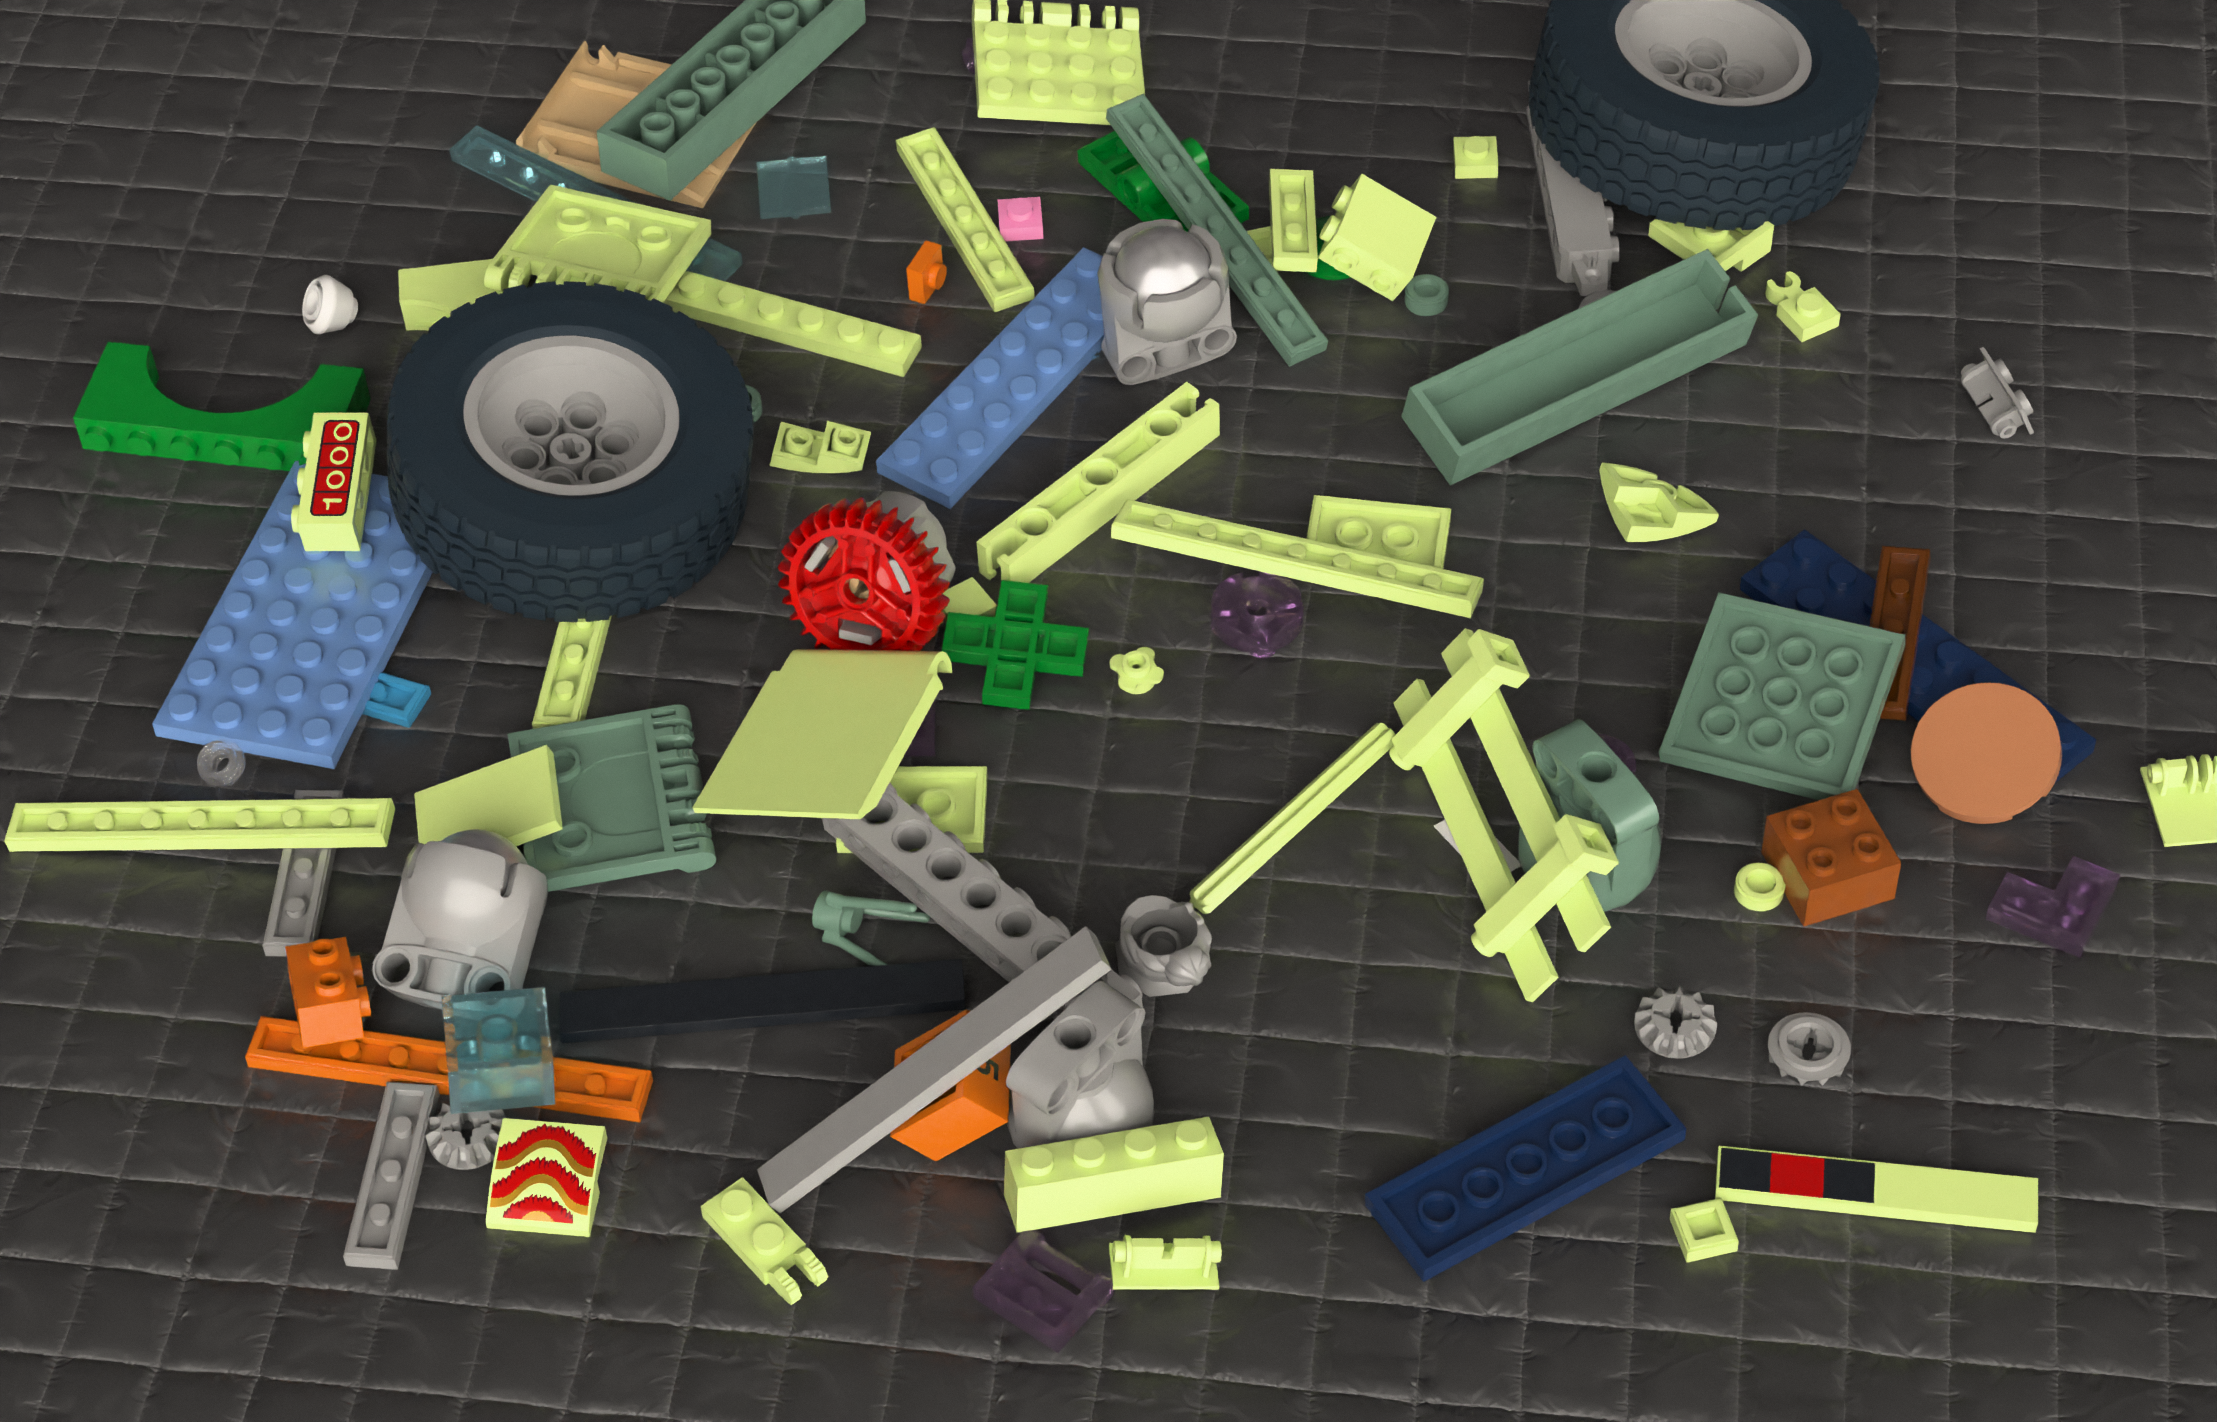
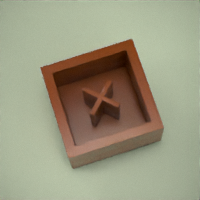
[1761,789,1901,927]

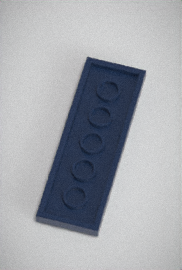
[1365,1055,1686,1282]

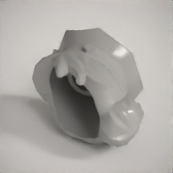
[1115,895,1212,997]

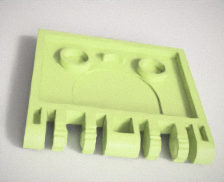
[972,0,1145,125]
[484,185,711,303]

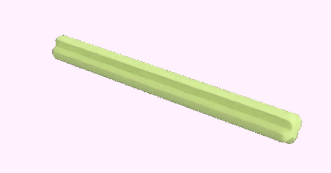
[1189,722,1395,914]

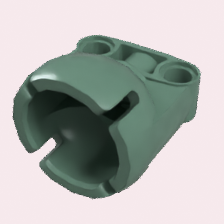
[1518,719,1661,912]

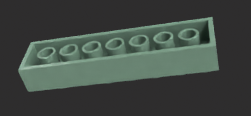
[597,0,866,201]

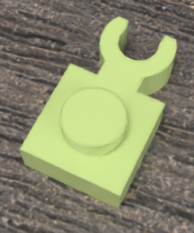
[1765,271,1840,342]

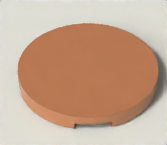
[1911,683,2062,824]

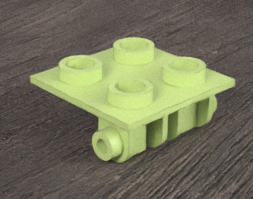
[2140,754,2217,847]

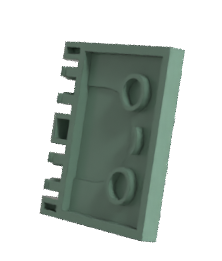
[507,704,716,892]

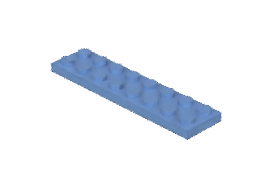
[876,247,1104,509]

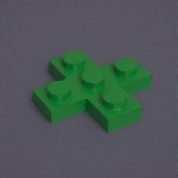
[942,580,1089,710]

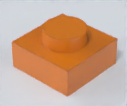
[906,240,947,304]

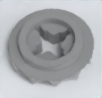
[1634,985,1717,1059]
[1767,1012,1851,1086]
[425,1094,506,1170]

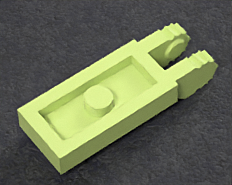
[701,1177,829,1305]

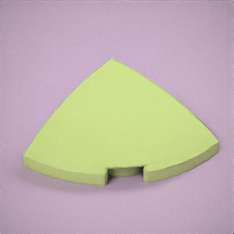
[1599,463,1719,542]

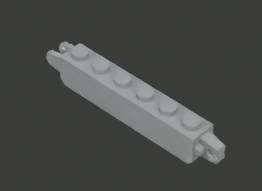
[1526,80,1619,296]

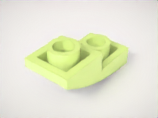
[770,421,871,473]

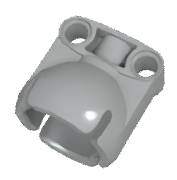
[1006,980,1154,1149]

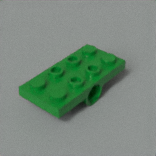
[1077,131,1249,232]

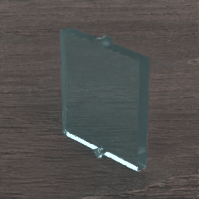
[757,156,831,219]

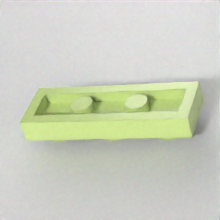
[1269,169,1318,272]

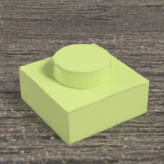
[1453,136,1499,179]

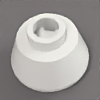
[302,275,358,334]

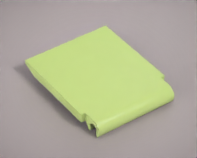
[692,649,952,819]

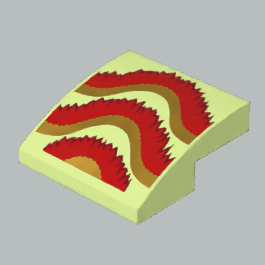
[486,1118,607,1237]

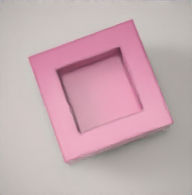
[997,197,1043,241]

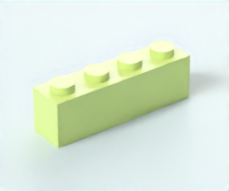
[1004,1116,1224,1233]

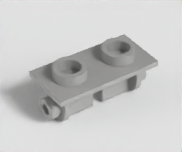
[1960,347,2034,439]

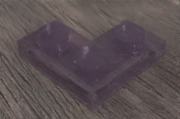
[1986,856,2120,958]

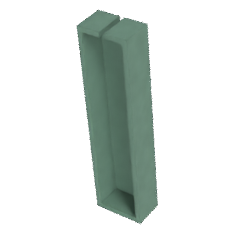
[1401,249,1758,486]

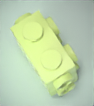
[1318,174,1436,301]

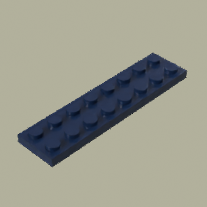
[1740,529,2096,783]

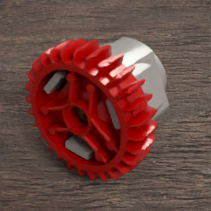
[777,491,956,651]

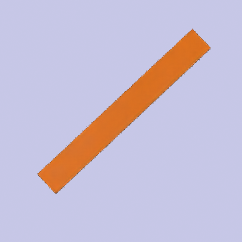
[245,1016,653,1122]

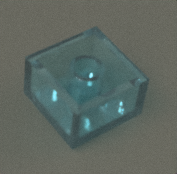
[441,987,555,1114]

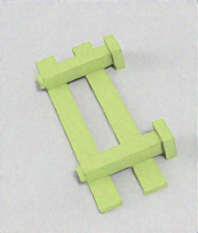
[1389,628,1619,1002]

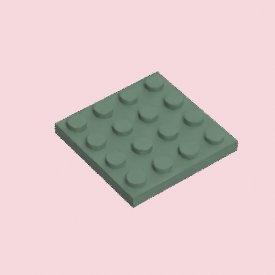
[1659,592,1906,800]

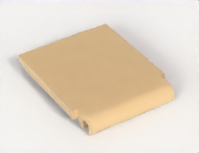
[516,41,756,208]

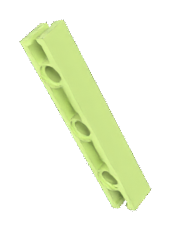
[976,382,1220,583]

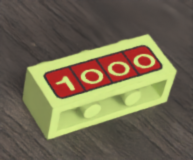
[291,413,376,551]

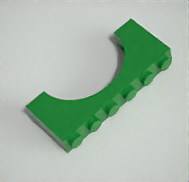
[73,342,371,471]

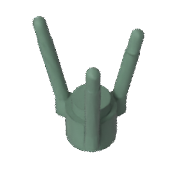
[812,890,930,966]

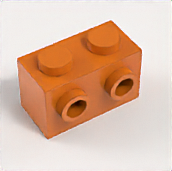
[285,937,371,1048]

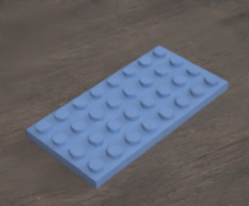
[152,461,433,769]

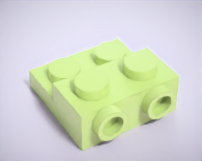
[1648,219,1774,272]

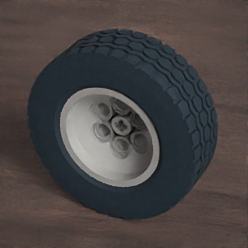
[1529,0,1880,230]
[387,281,754,622]

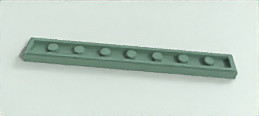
[1106,93,1328,367]

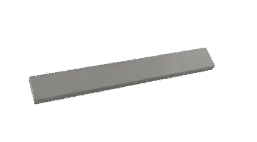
[757,926,1112,1213]

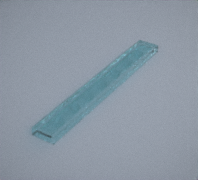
[449,125,743,281]

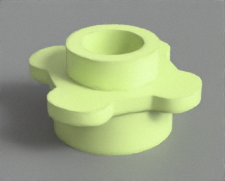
[1110,647,1164,694]

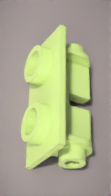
[1109,1235,1222,1290]

